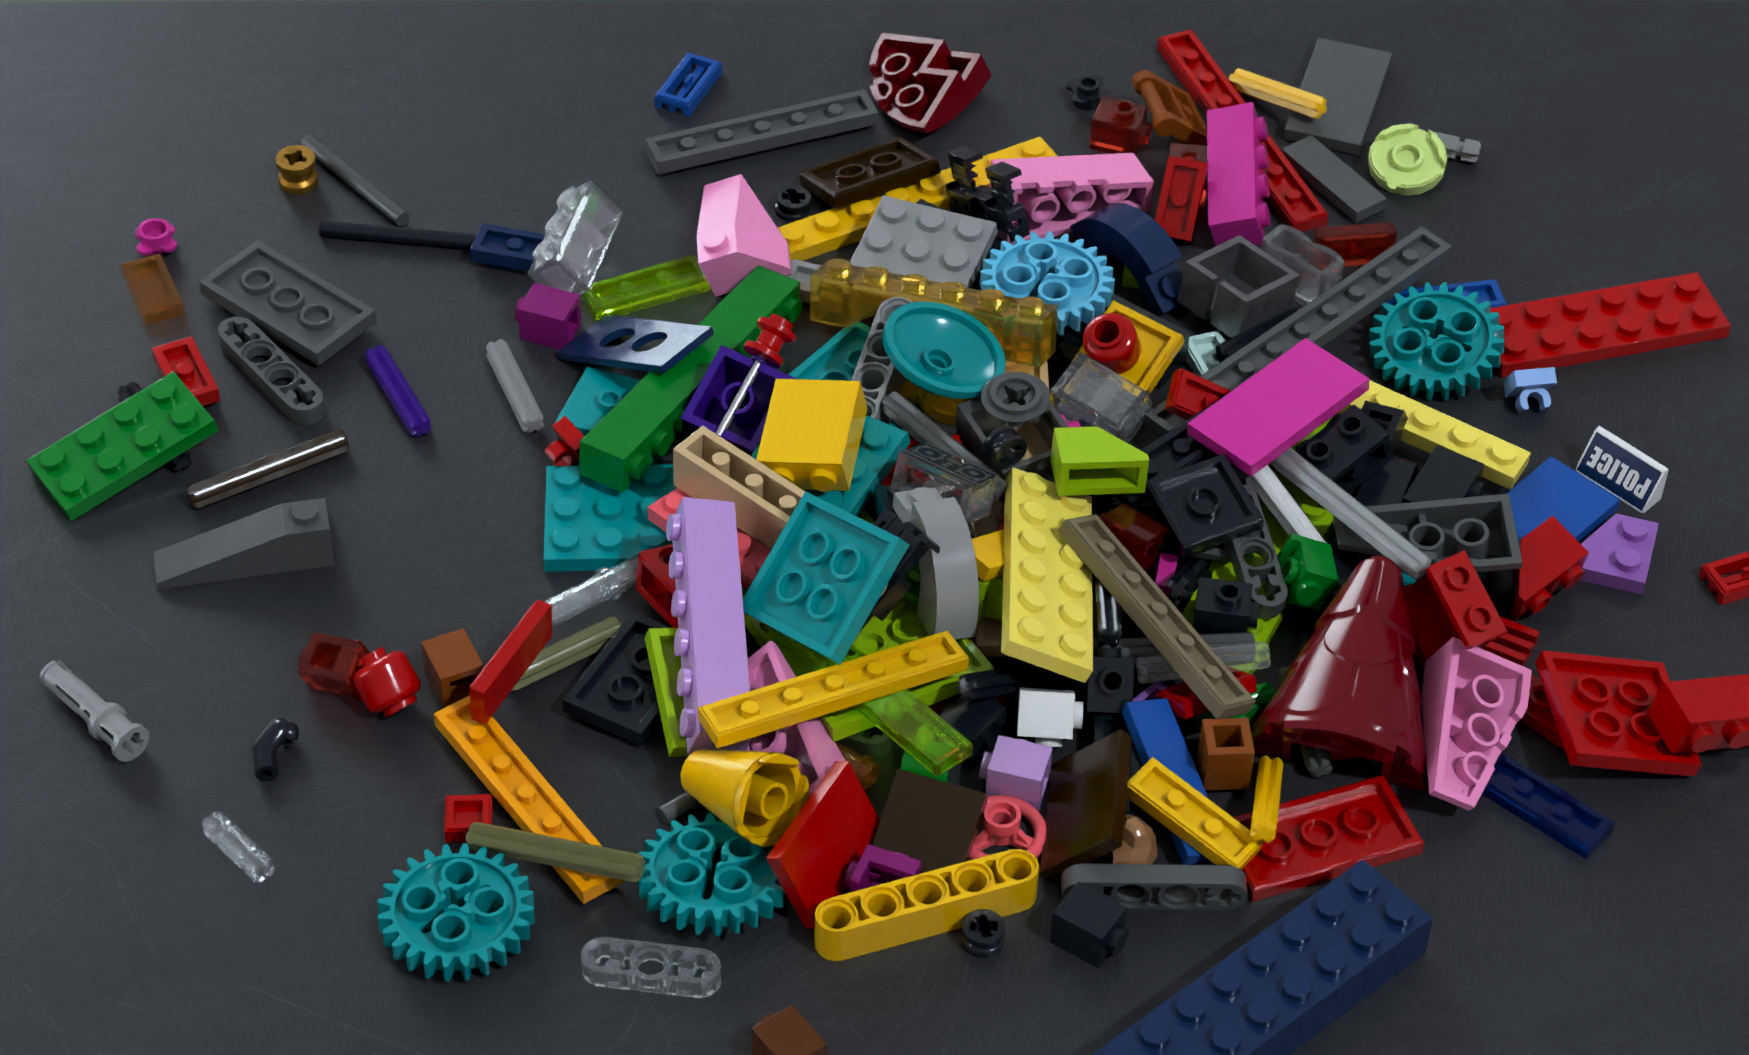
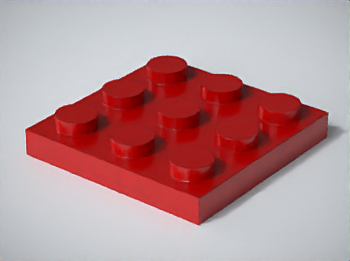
[1535,650,1702,777]

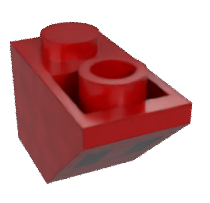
[1511,515,1589,620]

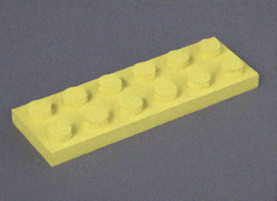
[1001,467,1093,683]

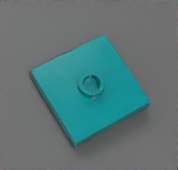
[555,367,641,436]

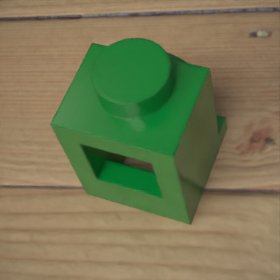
[1277,533,1339,611]

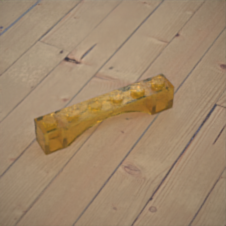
[810,259,1058,368]

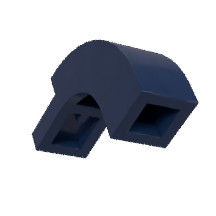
[1069,203,1183,316]

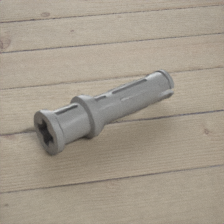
[39,660,150,762]

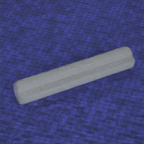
[486,339,544,434]

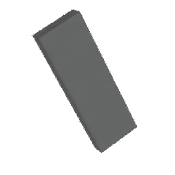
[1281,135,1387,223]

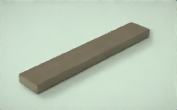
[1058,514,1256,719]

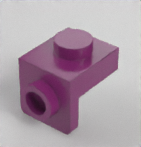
[844,844,921,892]

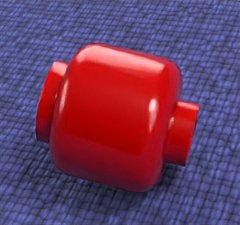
[1083,313,1141,375]
[352,646,421,717]

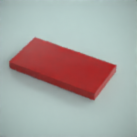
[1233,775,1424,902]

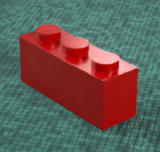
[1646,674,1749,754]

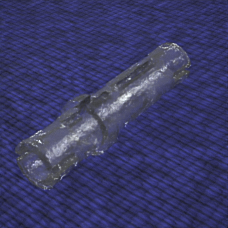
[524,553,639,627]

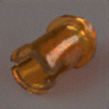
[835,741,880,789]

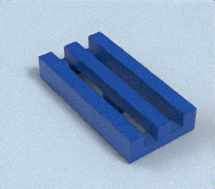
[654,53,722,117]

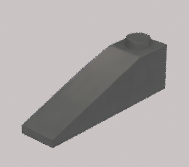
[1333,493,1523,572]
[153,498,335,589]

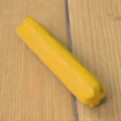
[1229,68,1327,119]
[1250,755,1284,843]

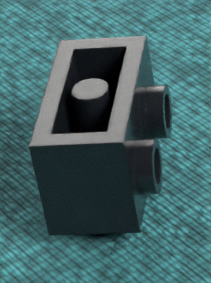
[1294,404,1393,494]

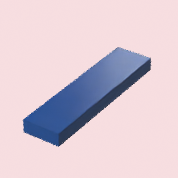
[1121,698,1211,865]

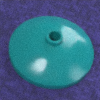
[882,301,1006,399]

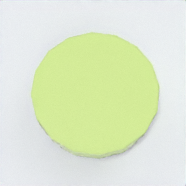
[1368,123,1447,196]

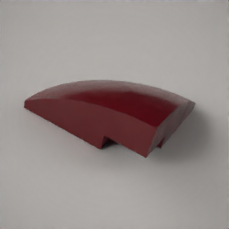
[869,33,991,133]

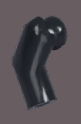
[252,718,299,781]

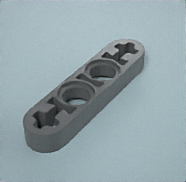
[218,316,325,426]
[1225,467,1288,619]
[1061,864,1248,911]

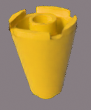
[681,749,809,847]

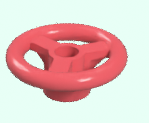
[969,795,1046,860]

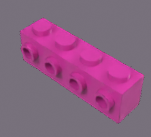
[1207,102,1271,246]

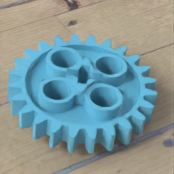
[980,231,1115,336]

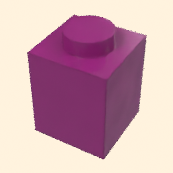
[514,283,581,350]

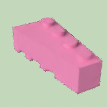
[989,153,1154,245]

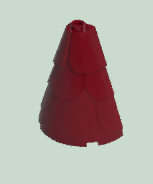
[1250,556,1428,791]

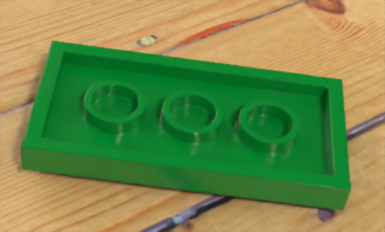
[26,371,219,521]

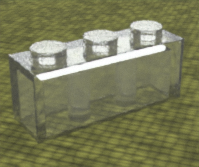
[528,180,623,295]

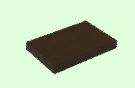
[799,137,941,209]
[1040,729,1132,881]

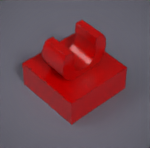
[545,416,584,466]

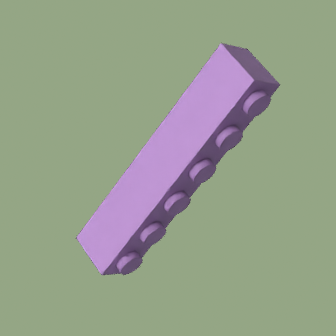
[666,497,752,755]

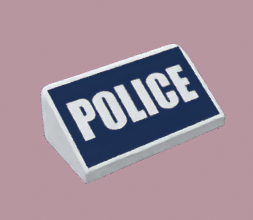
[1576,426,1669,513]

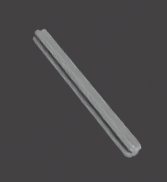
[1269,448,1432,580]

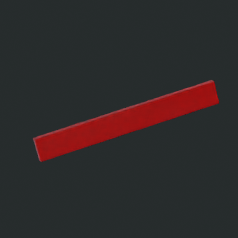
[1157,30,1329,234]

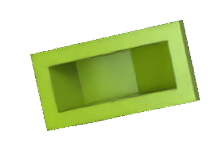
[1050,426,1149,496]

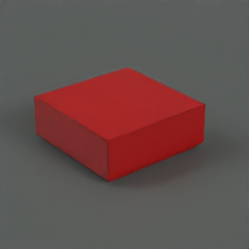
[444,794,493,842]

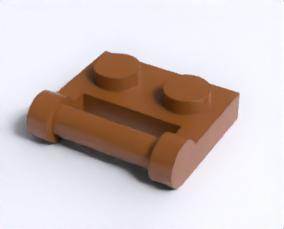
[1131,70,1207,152]

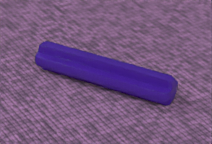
[365,345,432,437]

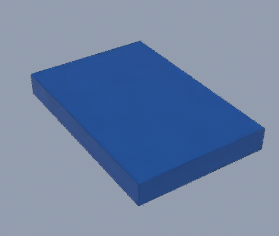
[1506,456,1620,543]

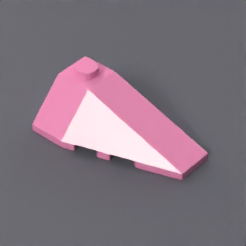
[697,174,792,297]
[1421,637,1532,811]
[746,640,846,799]

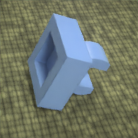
[1503,367,1557,414]

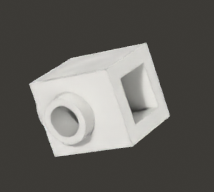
[1017,687,1083,747]

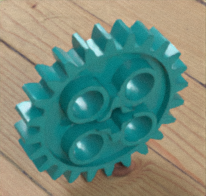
[1369,282,1504,401]
[636,813,786,936]
[377,843,535,981]

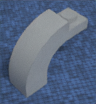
[892,487,979,640]

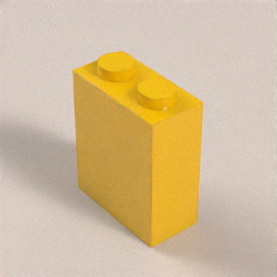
[756,379,868,492]

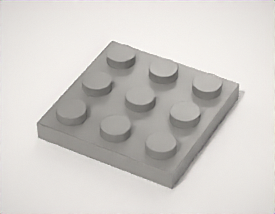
[839,195,998,310]

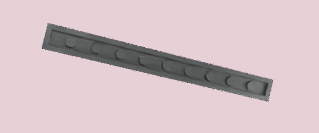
[1144,226,1452,438]

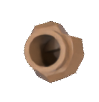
[1102,814,1158,864]

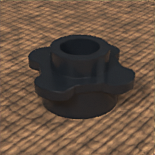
[1066,75,1110,111]

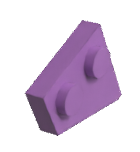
[1580,513,1659,595]

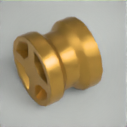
[275,145,318,195]

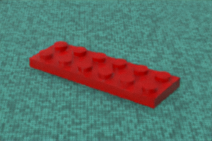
[1491,272,1731,378]

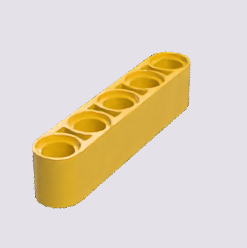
[814,849,1039,961]

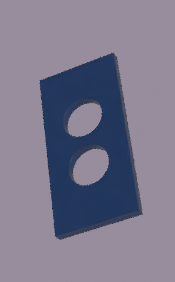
[556,314,714,373]

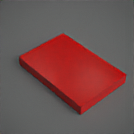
[766,761,880,929]

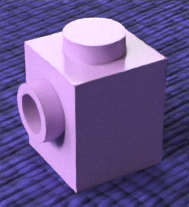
[979,735,1053,811]

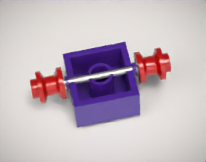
[681,314,797,456]

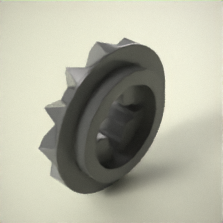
[981,372,1050,429]

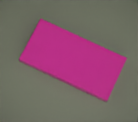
[1187,338,1370,477]

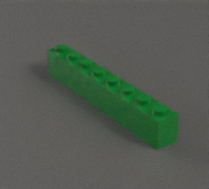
[579,265,802,493]

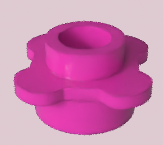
[135,218,177,255]

